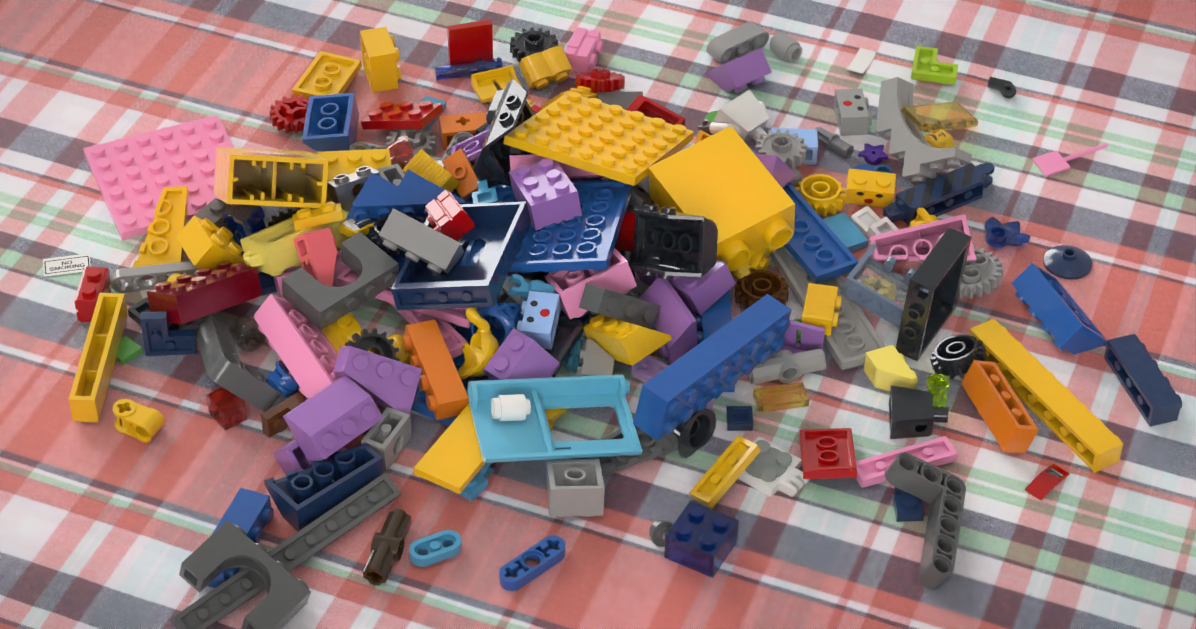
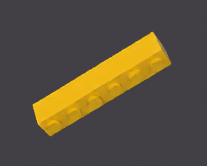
[69,293,128,422]

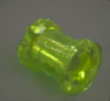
[926,374,950,407]

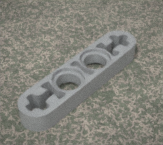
[111,261,199,293]

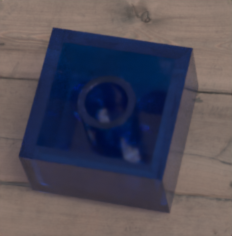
[664,500,739,578]

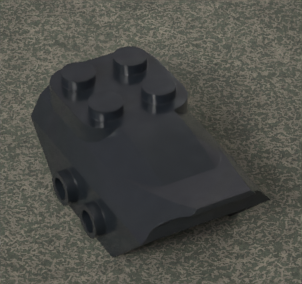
[473,79,535,186]
[631,204,718,279]

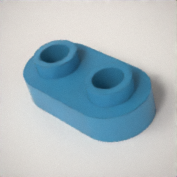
[409,530,462,567]

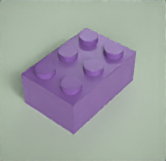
[509,158,582,231]

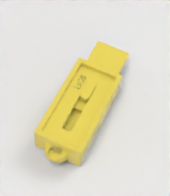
[240,208,350,276]

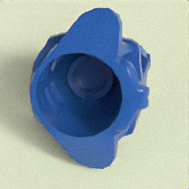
[470,301,523,346]

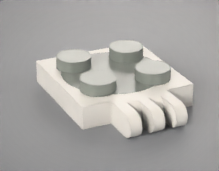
[738,436,809,497]

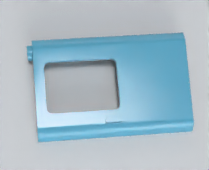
[468,374,642,463]

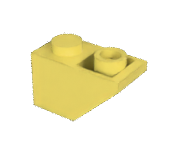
[864,345,918,391]

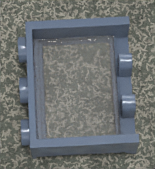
[840,243,929,328]

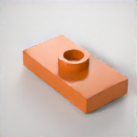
[442,148,480,201]

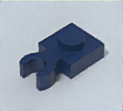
[893,487,924,522]

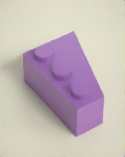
[333,346,422,415]

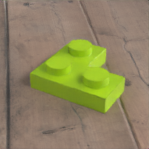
[911,46,958,85]

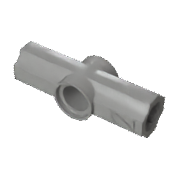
[748,349,826,385]

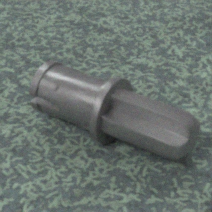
[815,127,854,159]

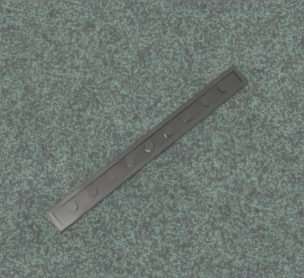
[170,473,402,629]

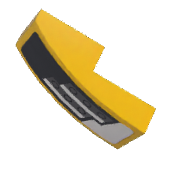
[338,218,379,237]

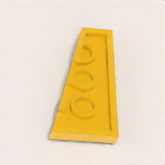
[133,186,189,267]

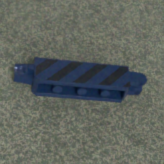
[883,162,995,225]

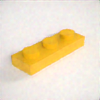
[689,435,761,509]

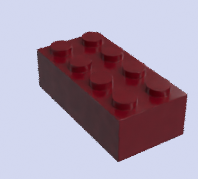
[147,261,262,325]

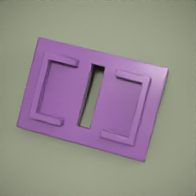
[780,319,825,354]

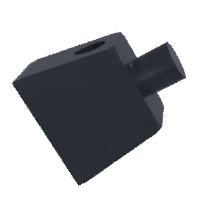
[889,386,949,439]

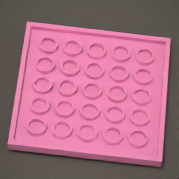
[83,115,255,240]

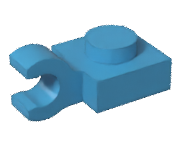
[472,179,499,204]
[508,274,555,301]
[459,463,494,502]

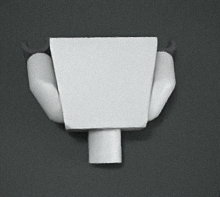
[698,90,769,142]

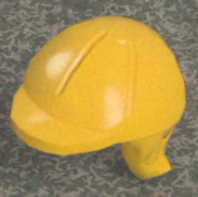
[458,308,500,380]

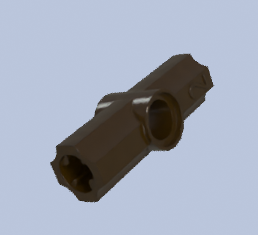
[363,508,412,586]

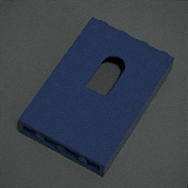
[391,201,531,310]

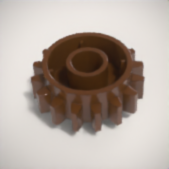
[734,270,789,309]

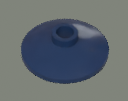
[1043,245,1092,279]

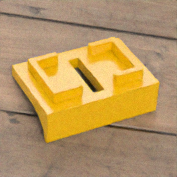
[471,65,523,103]

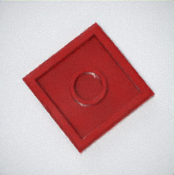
[447,19,493,66]

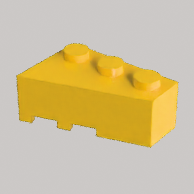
[317,149,391,203]

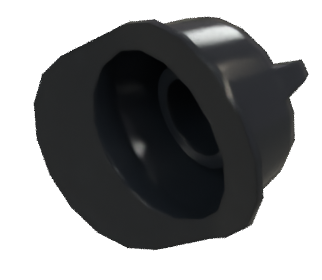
[673,408,716,458]

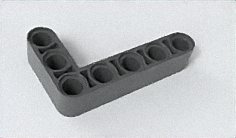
[195,313,282,412]
[885,452,966,590]

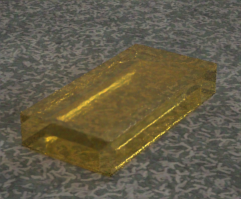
[753,382,809,413]

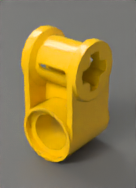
[113,399,165,443]

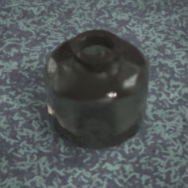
[229,315,266,352]

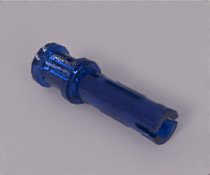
[435,57,503,81]

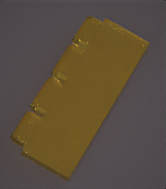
[901,101,978,133]

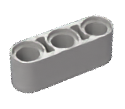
[706,21,769,65]

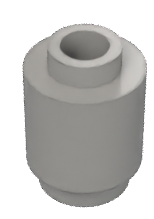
[770,32,802,62]

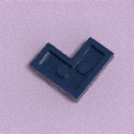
[140,312,197,356]

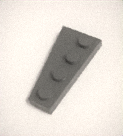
[569,426,679,476]

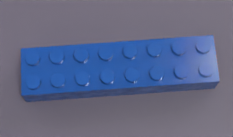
[633,294,792,441]

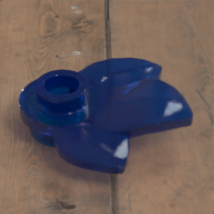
[984,217,1030,248]

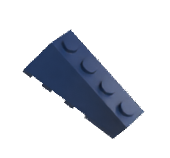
[264,443,384,531]

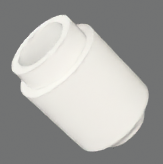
[491,394,531,421]

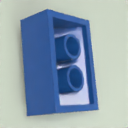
[302,93,359,152]

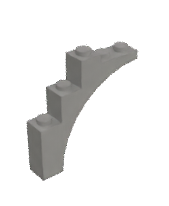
[875,77,972,185]

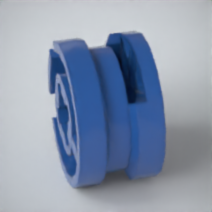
[266,360,300,398]

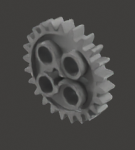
[959,245,1003,299]

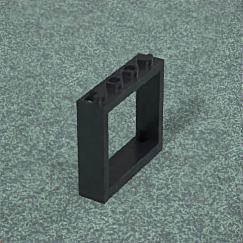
[896,227,972,361]

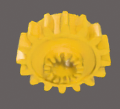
[795,174,846,217]

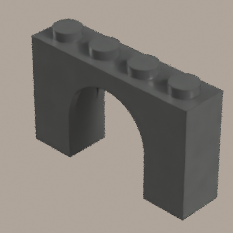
[282,232,399,330]
[179,520,311,629]

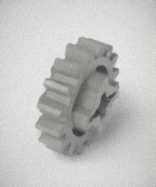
[386,127,436,156]

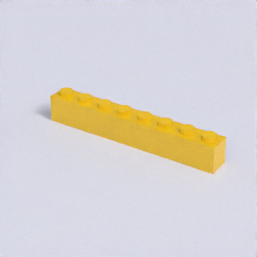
[969,318,1123,473]

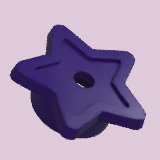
[858,143,888,165]

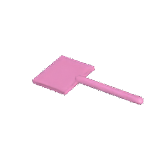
[1032,143,1108,177]

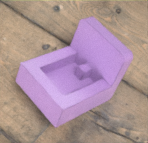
[631,354,669,383]

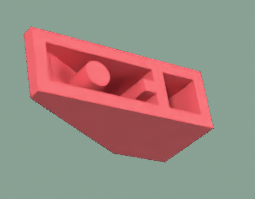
[293,227,337,287]

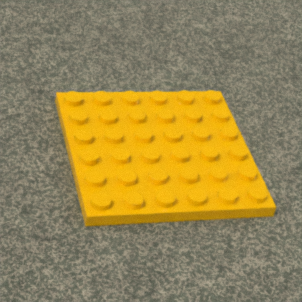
[504,92,694,186]

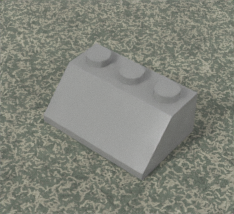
[379,208,464,274]

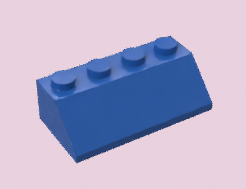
[1011,263,1107,355]

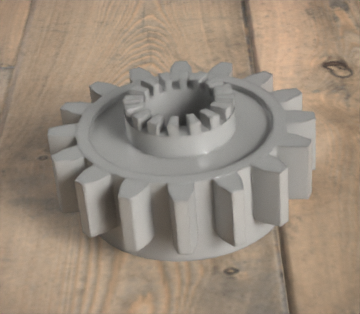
[755,129,807,170]

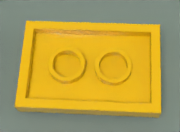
[292,51,362,99]

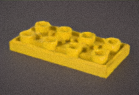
[414,404,485,494]

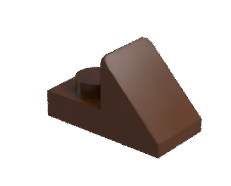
[261,391,306,438]

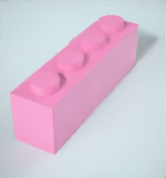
[869,214,977,265]

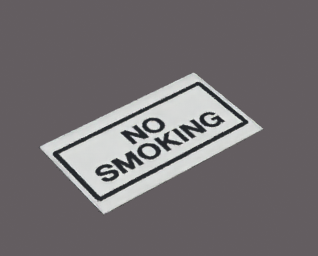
[43,253,91,277]

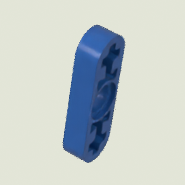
[499,536,565,591]

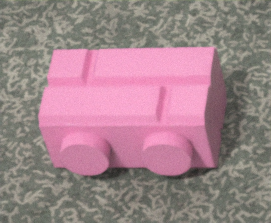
[564,27,604,73]

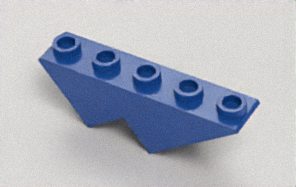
[347,170,465,221]

